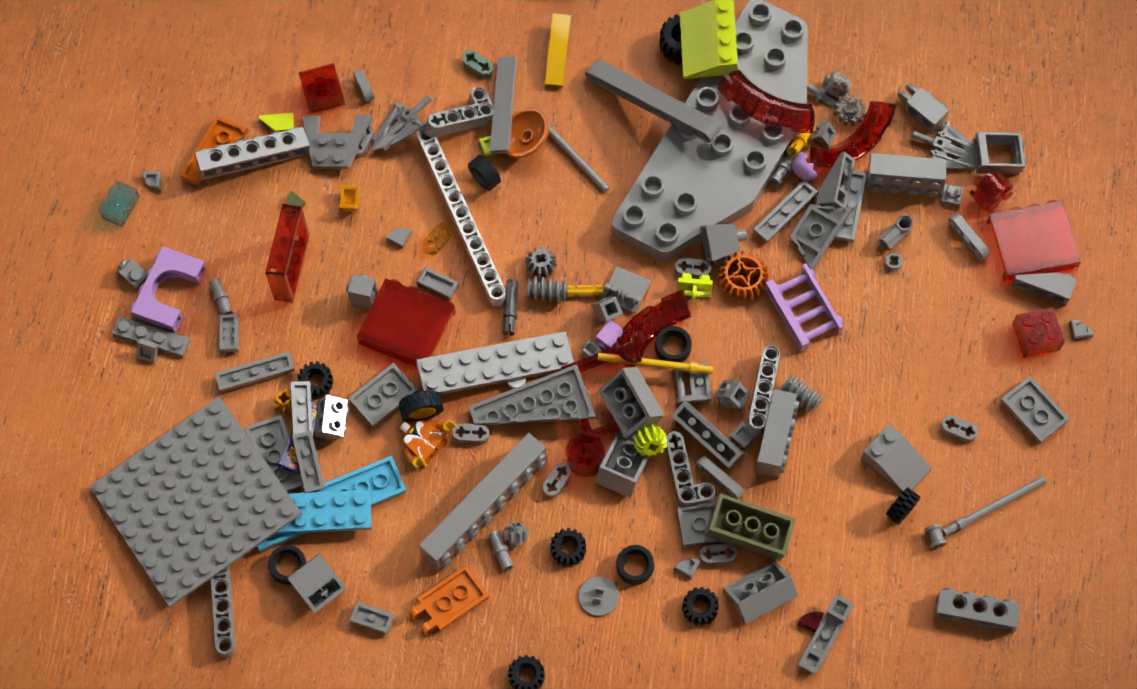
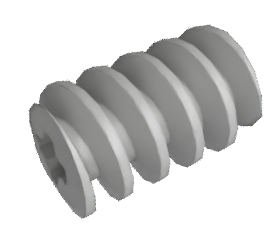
[527,276,567,303]
[781,374,824,413]

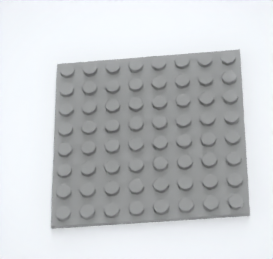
[89,396,302,608]

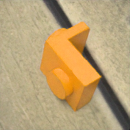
[338,185,361,212]

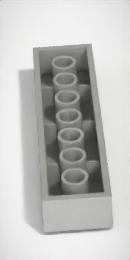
[419,433,547,572]

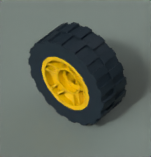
[399,390,444,422]

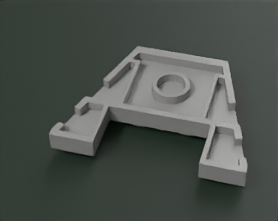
[303,115,373,169]

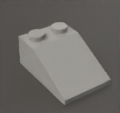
[861,424,932,493]
[595,429,649,498]

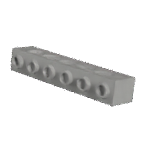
[195,127,310,180]

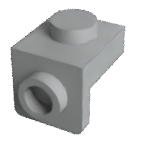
[116,259,147,288]

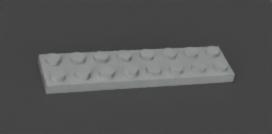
[416,331,575,395]

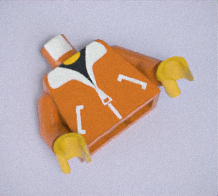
[399,420,457,472]

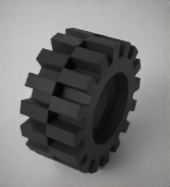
[297,361,333,399]
[886,487,921,525]
[550,528,586,567]
[682,587,719,626]
[508,655,545,689]

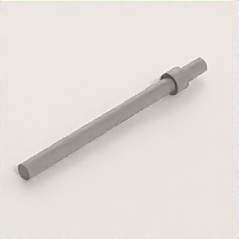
[549,122,610,193]
[942,476,1047,536]

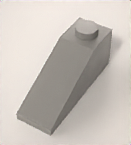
[816,151,855,208]
[1012,273,1077,306]

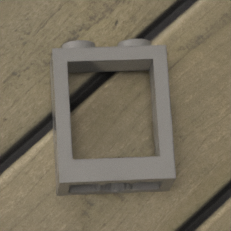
[972,132,1027,175]

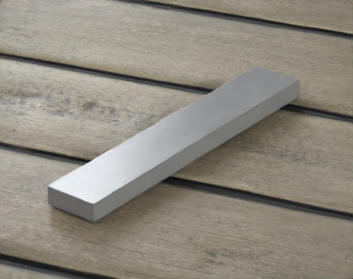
[490,56,517,154]

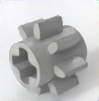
[504,522,528,546]

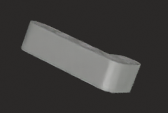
[424,87,494,137]
[666,431,715,507]

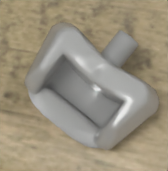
[582,340,602,359]

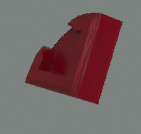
[797,611,824,633]

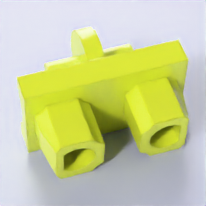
[677,273,713,302]

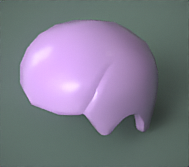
[792,152,818,181]

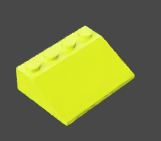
[680,0,739,79]

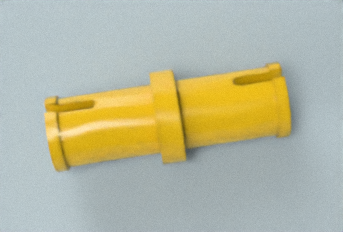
[787,127,813,157]

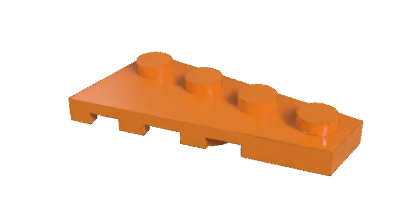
[180,116,249,185]

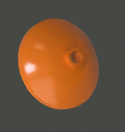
[506,108,550,158]

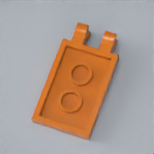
[409,565,489,636]

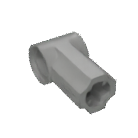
[878,215,913,251]

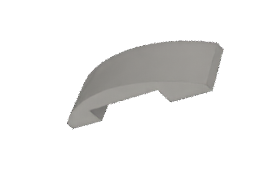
[798,594,854,675]

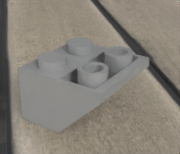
[287,554,347,613]

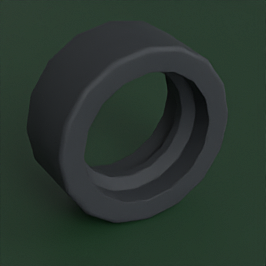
[468,155,501,191]
[655,326,692,363]
[268,545,307,585]
[616,545,654,585]

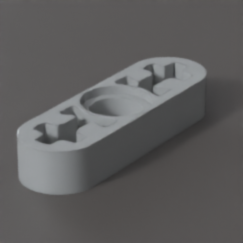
[948,213,990,261]
[696,456,745,499]

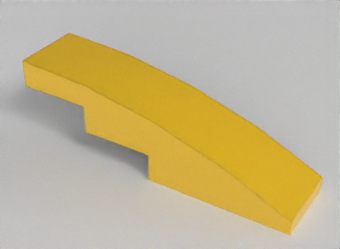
[545,14,571,86]

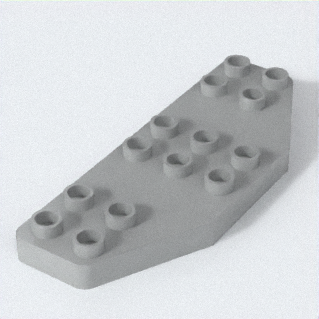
[612,0,808,261]

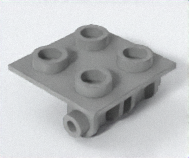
[601,266,651,313]

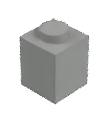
[591,296,623,322]

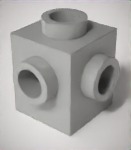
[714,380,750,409]

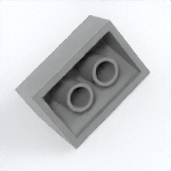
[598,367,665,439]
[723,561,798,623]

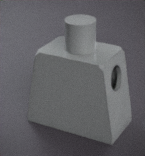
[700,224,747,261]

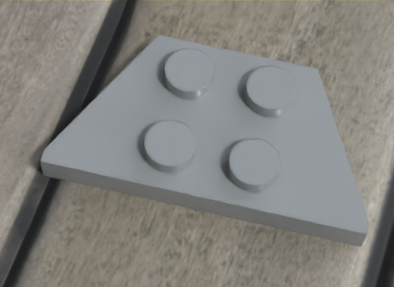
[790,204,852,271]

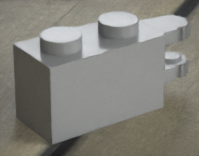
[898,83,949,133]

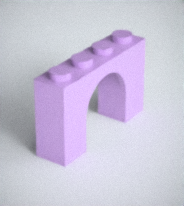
[131,247,207,334]

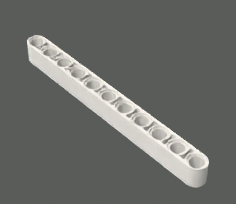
[418,129,506,307]

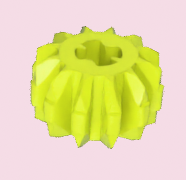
[634,424,667,458]

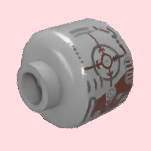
[823,71,852,98]

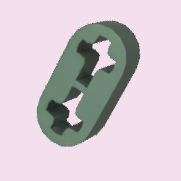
[462,50,493,78]

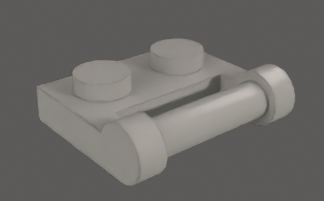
[673,363,712,405]

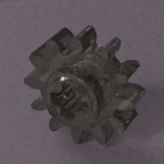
[834,94,867,126]

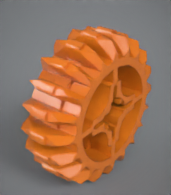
[718,251,769,301]

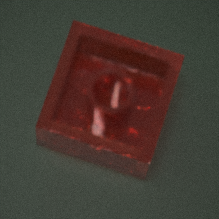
[298,63,345,114]
[1012,307,1065,358]

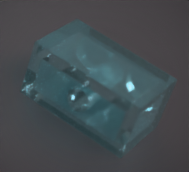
[99,181,140,227]

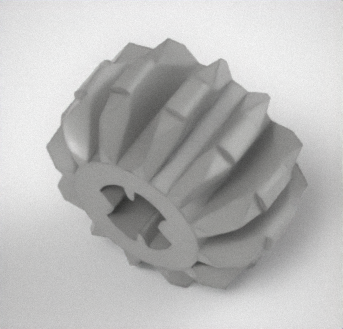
[525,246,557,279]

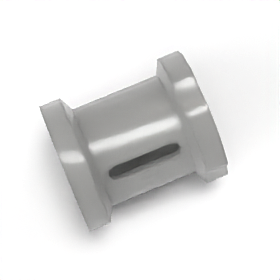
[924,524,947,549]

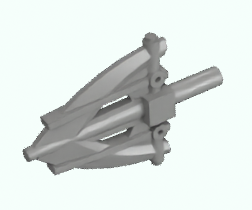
[371,95,432,152]
[912,121,976,171]

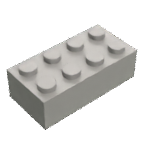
[866,153,947,197]
[755,389,799,479]

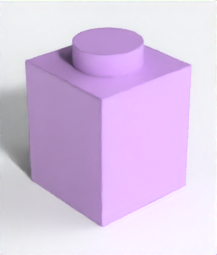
[596,320,625,354]

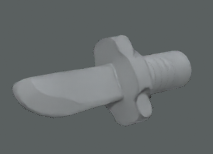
[807,83,842,109]

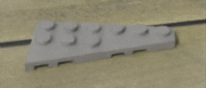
[468,364,596,425]

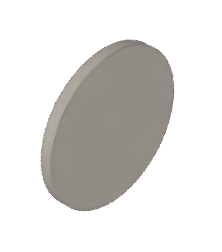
[579,577,619,616]

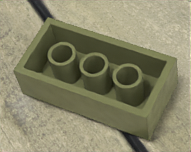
[705,493,795,561]

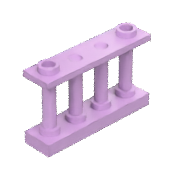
[765,263,844,352]

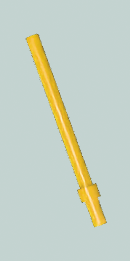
[597,353,713,374]

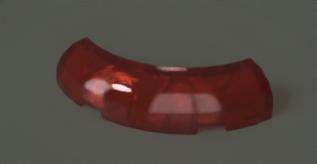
[717,70,815,133]
[810,101,896,167]
[616,290,692,363]

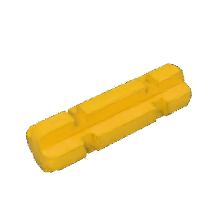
[567,285,604,297]

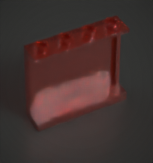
[987,200,1081,283]
[357,278,456,367]

